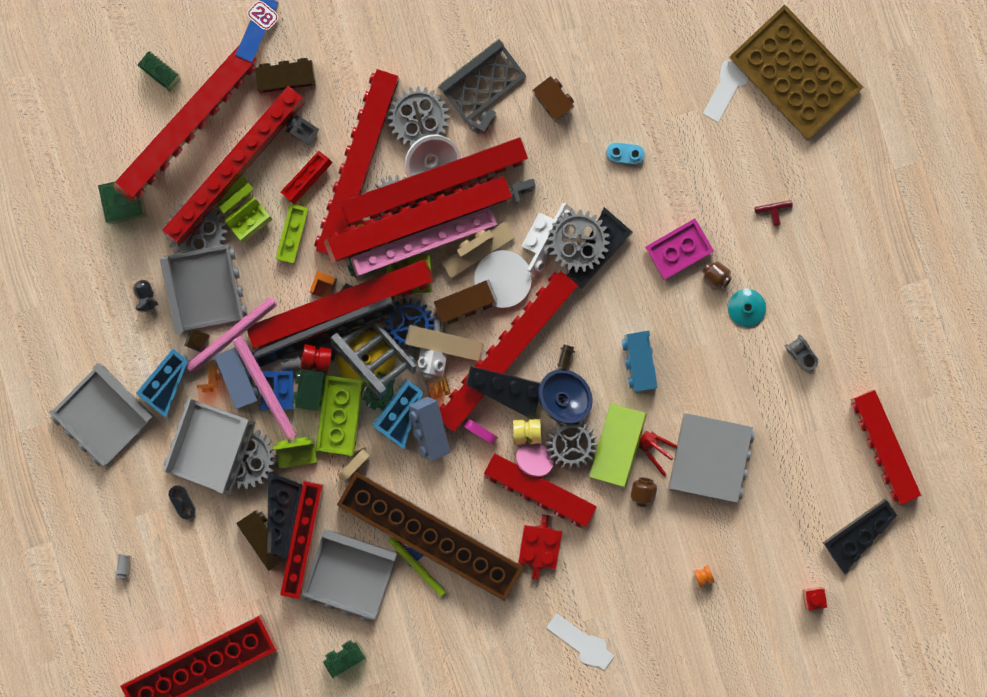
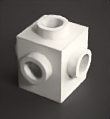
[416,349,447,379]

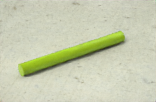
[388,537,446,597]

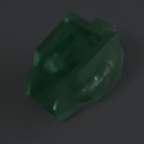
[362,371,395,411]

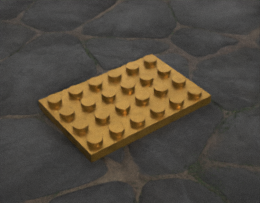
[729,4,864,140]

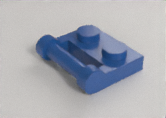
[259,371,294,410]

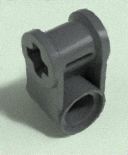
[784,334,818,371]

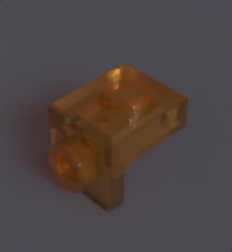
[197,365,221,392]
[425,376,451,399]

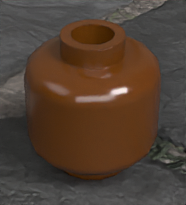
[703,261,732,290]
[631,477,657,507]

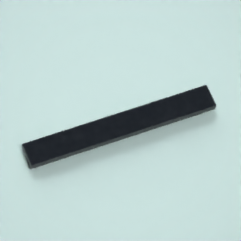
[251,297,399,367]

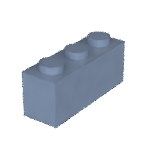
[215,348,260,410]
[408,397,451,462]

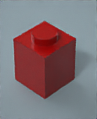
[803,587,828,610]

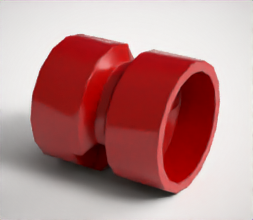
[300,344,331,373]

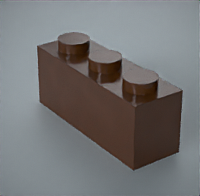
[434,279,498,325]

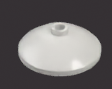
[405,135,461,177]

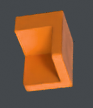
[309,271,336,298]

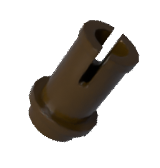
[557,344,575,369]

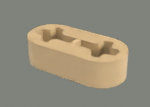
[338,449,370,481]

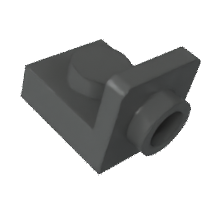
[468,108,496,134]
[286,115,319,145]
[510,178,536,204]

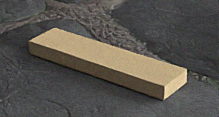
[405,325,483,361]

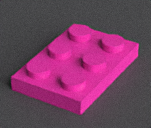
[645,218,714,280]

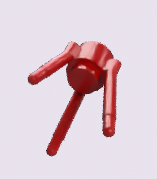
[639,431,677,476]

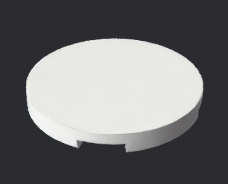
[474,250,532,308]

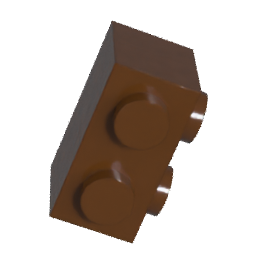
[532,76,574,123]

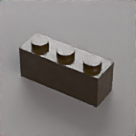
[255,58,316,93]
[236,510,287,571]

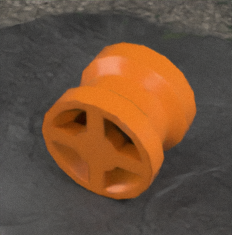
[694,565,715,588]

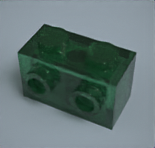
[323,640,367,678]

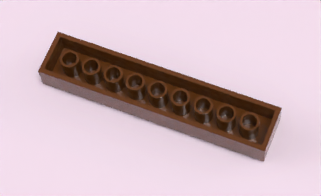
[337,471,524,601]

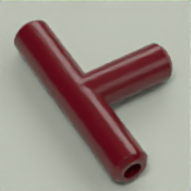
[754,200,793,226]

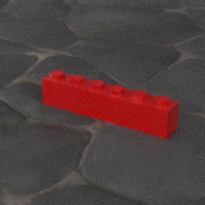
[850,390,922,505]
[484,453,597,528]
[280,480,324,599]

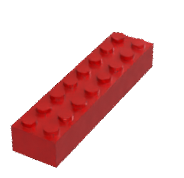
[120,614,278,697]

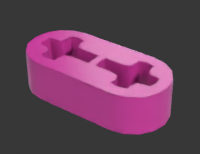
[463,418,499,445]

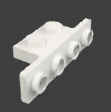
[521,203,573,277]

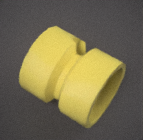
[513,419,541,445]

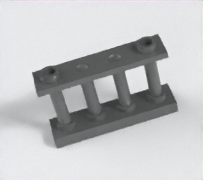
[331,320,416,400]

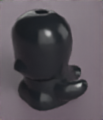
[133,280,159,313]

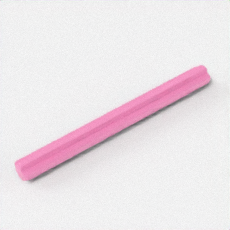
[186,297,277,373]
[233,336,297,440]

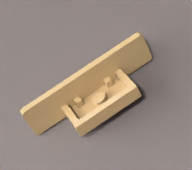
[442,222,515,278]

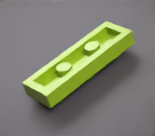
[275,203,309,264]

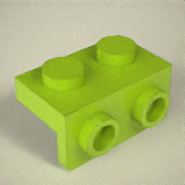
[217,175,253,213]
[224,197,273,243]

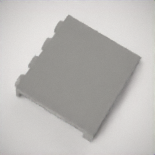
[160,244,248,334]
[49,363,155,466]
[163,398,256,495]
[668,413,755,503]
[301,529,397,622]

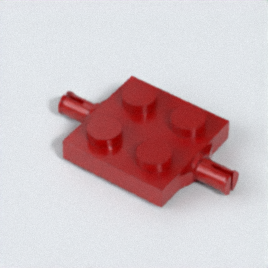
[518,514,563,580]

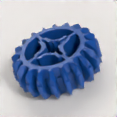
[383,298,435,350]

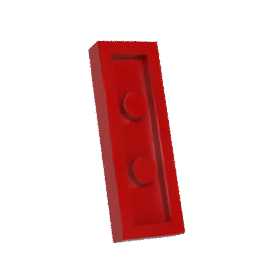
[280,151,333,205]

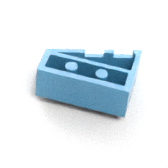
[622,330,658,392]
[136,347,188,418]
[371,379,423,449]

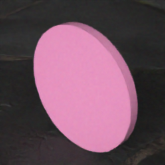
[516,443,553,477]

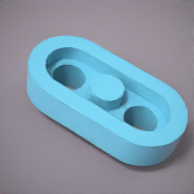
[606,143,645,165]

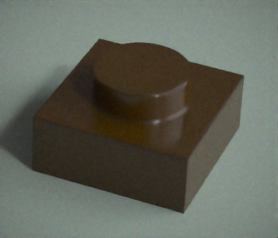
[184,328,210,352]

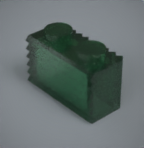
[138,51,181,92]

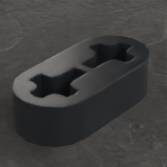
[168,485,196,519]

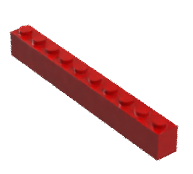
[114,45,257,203]
[314,69,399,256]
[162,86,304,247]
[339,137,528,225]
[324,175,512,263]
[247,260,435,349]
[439,270,578,432]

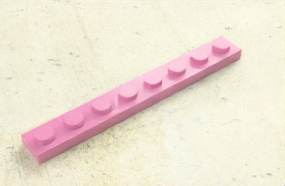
[350,207,497,276]

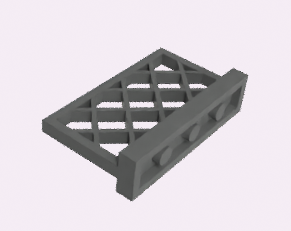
[438,39,526,122]

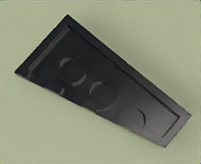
[567,207,633,289]
[466,366,540,420]
[267,473,303,559]
[822,499,897,574]

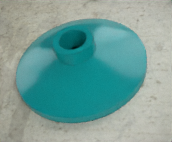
[728,289,766,327]

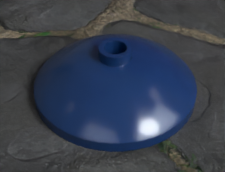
[538,369,593,424]

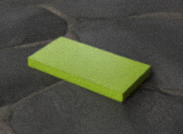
[315,375,364,457]
[589,403,647,487]

